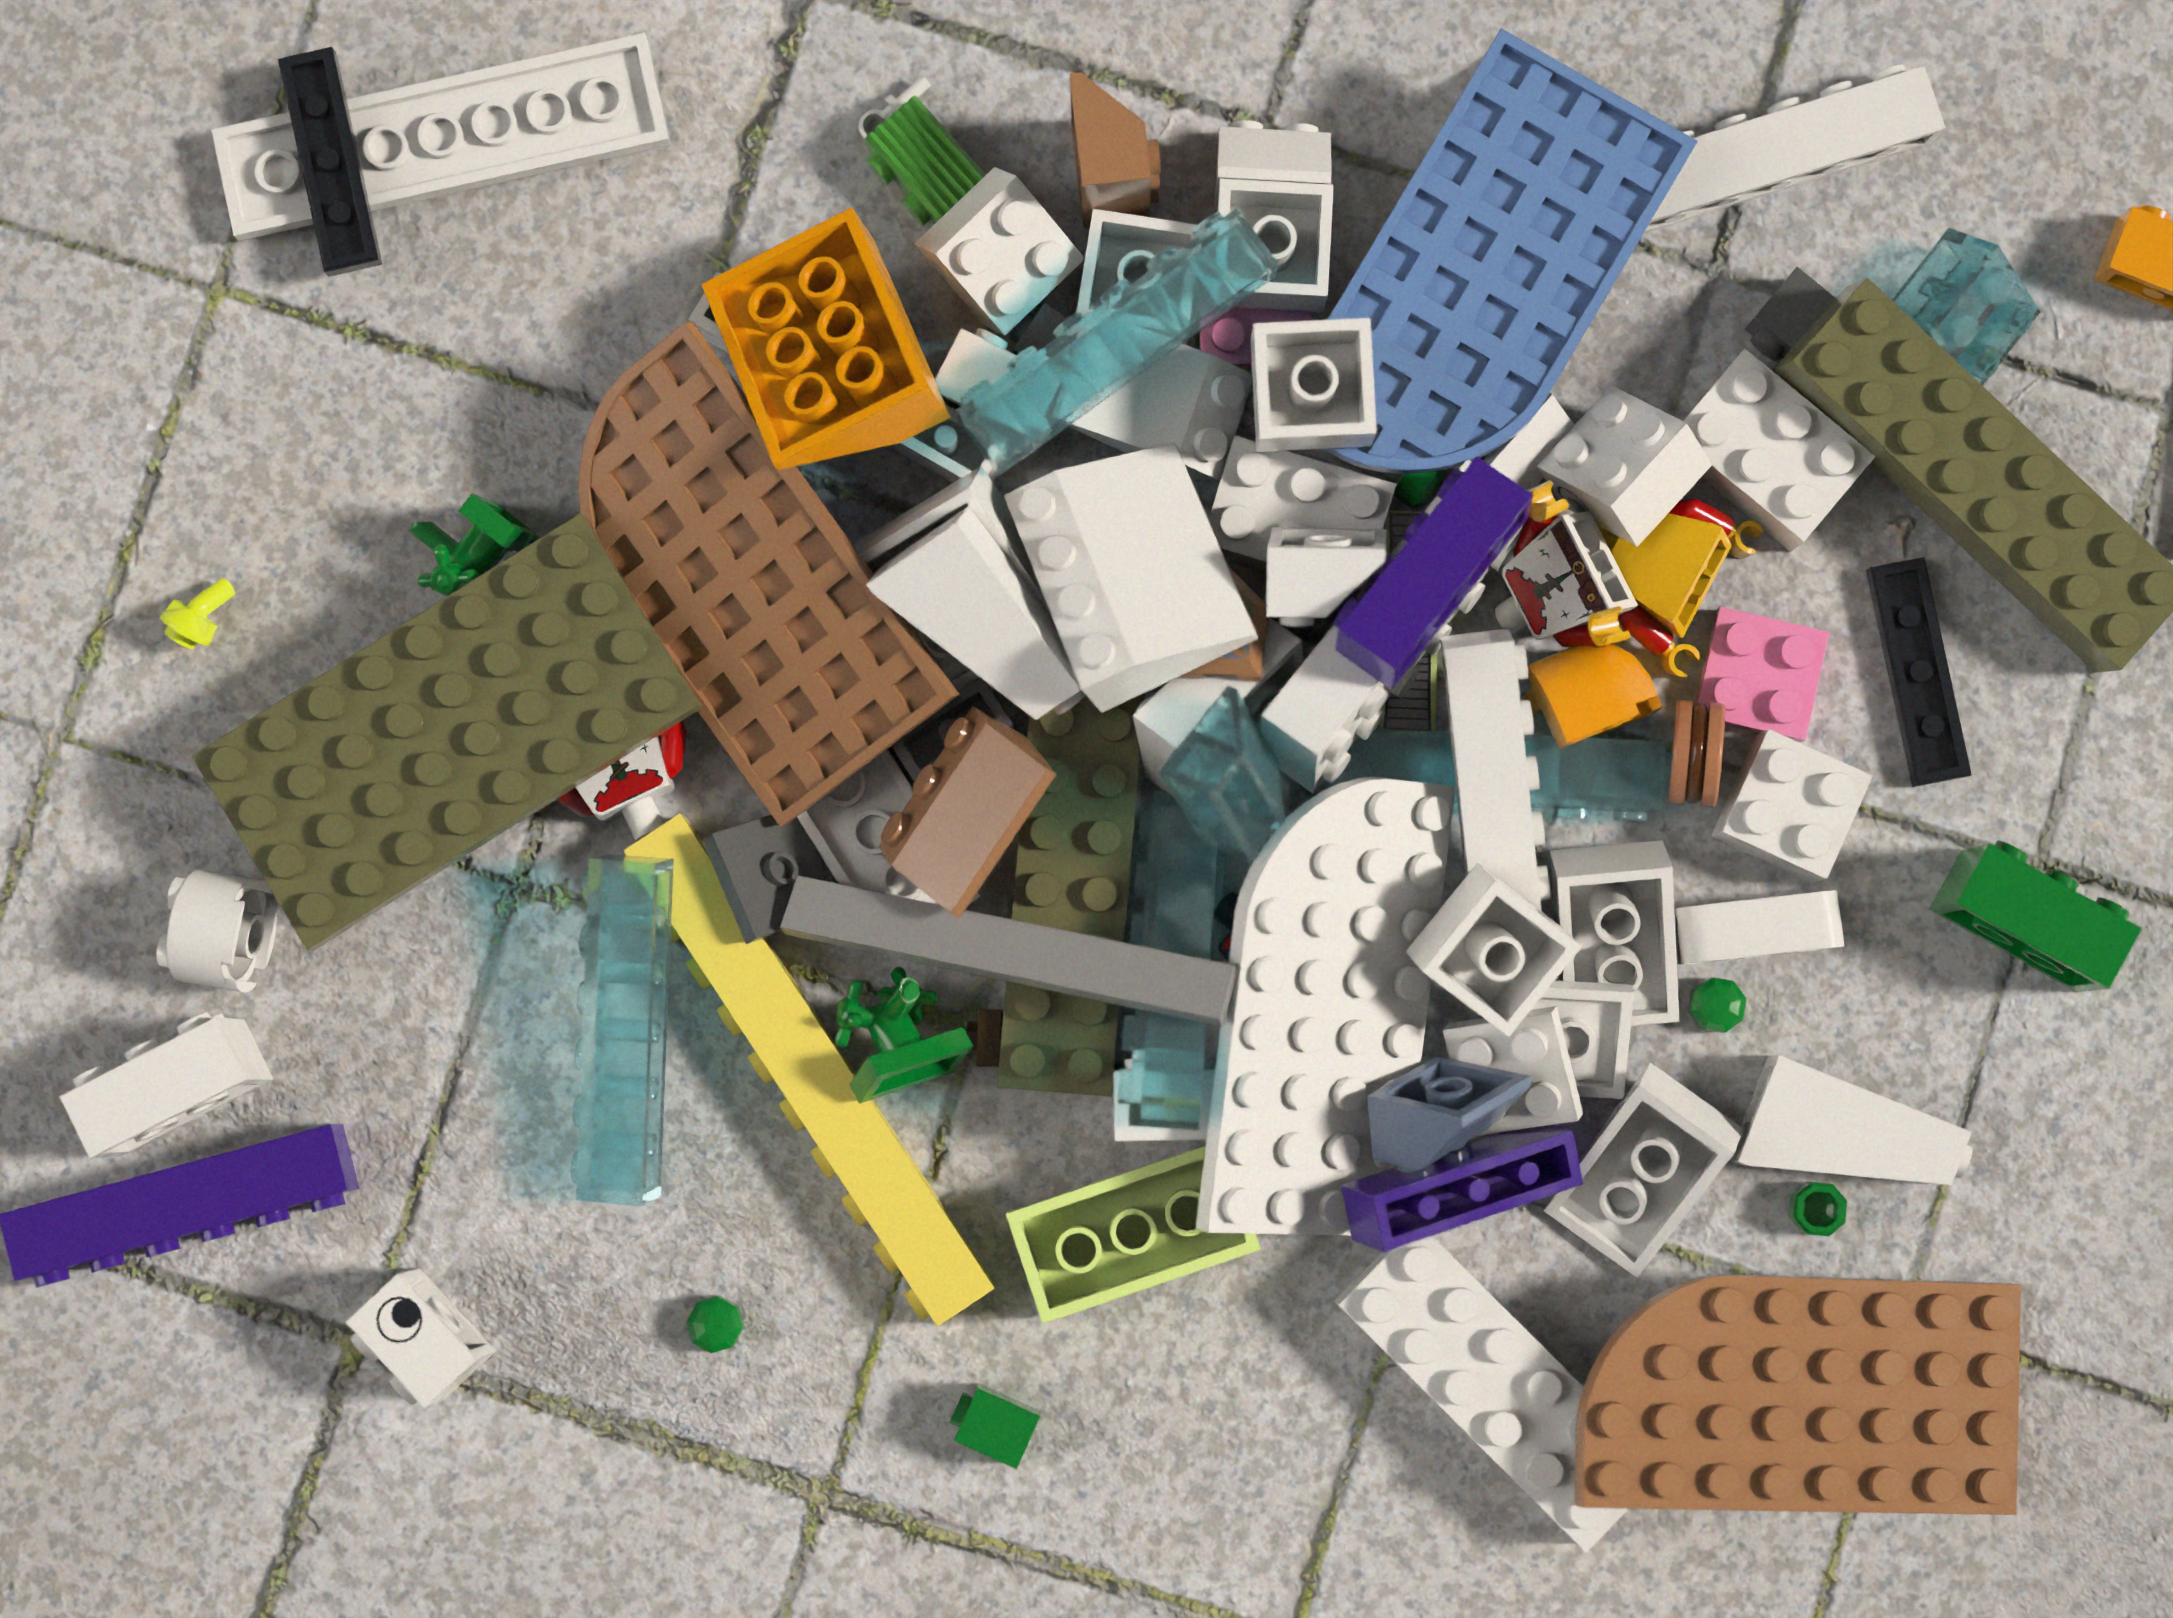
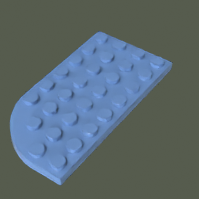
[1324,28,1698,474]

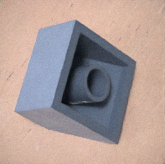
[1367,1056,1531,1172]

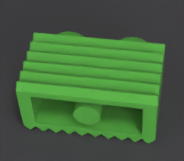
[865,95,986,226]

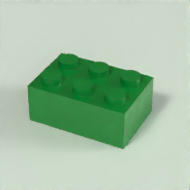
[1929,841,2142,992]

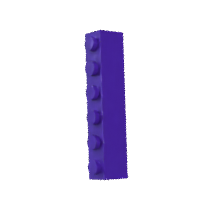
[0,1124,359,1288]

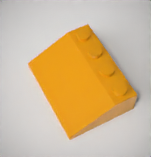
[701,207,951,470]

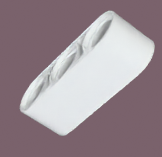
[1675,890,1845,965]

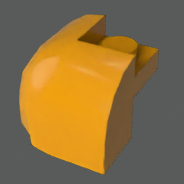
[1524,644,1663,750]

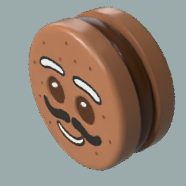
[1668,700,1725,807]

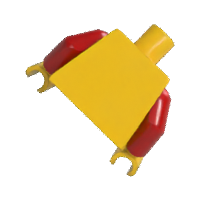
[1597,498,1763,677]

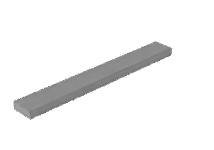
[780,875,1237,1027]

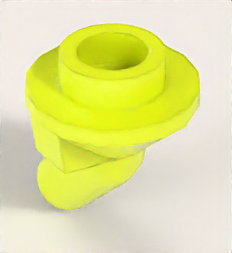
[160,578,235,649]

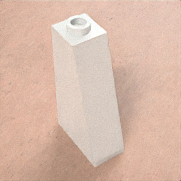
[866,506,1085,720]
[1729,1055,1973,1185]

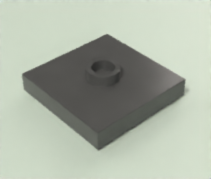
[702,815,832,945]

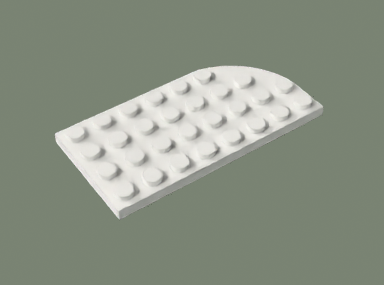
[1196,777,1456,1236]

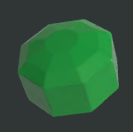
[1394,470,1444,509]
[1688,977,1747,1033]
[1789,1181,1847,1237]
[686,1295,745,1353]

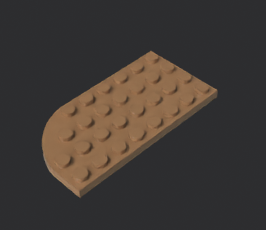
[578,322,959,827]
[1574,1274,2021,1515]

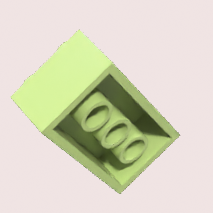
[1006,1144,1261,1324]

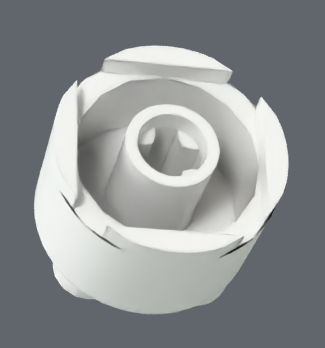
[156,869,277,993]

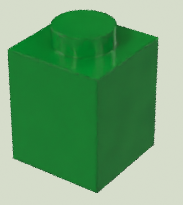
[949,1383,1041,1470]

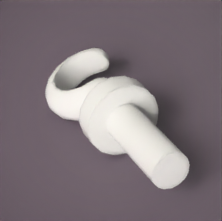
[859,75,931,139]

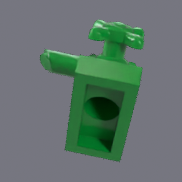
[408,493,541,597]
[835,967,973,1104]

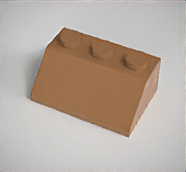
[1069,72,1161,229]
[879,706,1056,918]

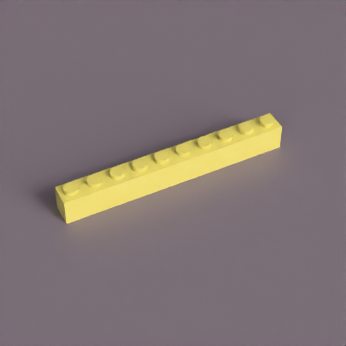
[623,813,996,1327]

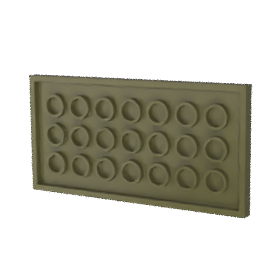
[192,513,703,951]

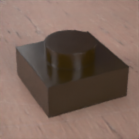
[967,1009,1002,1067]

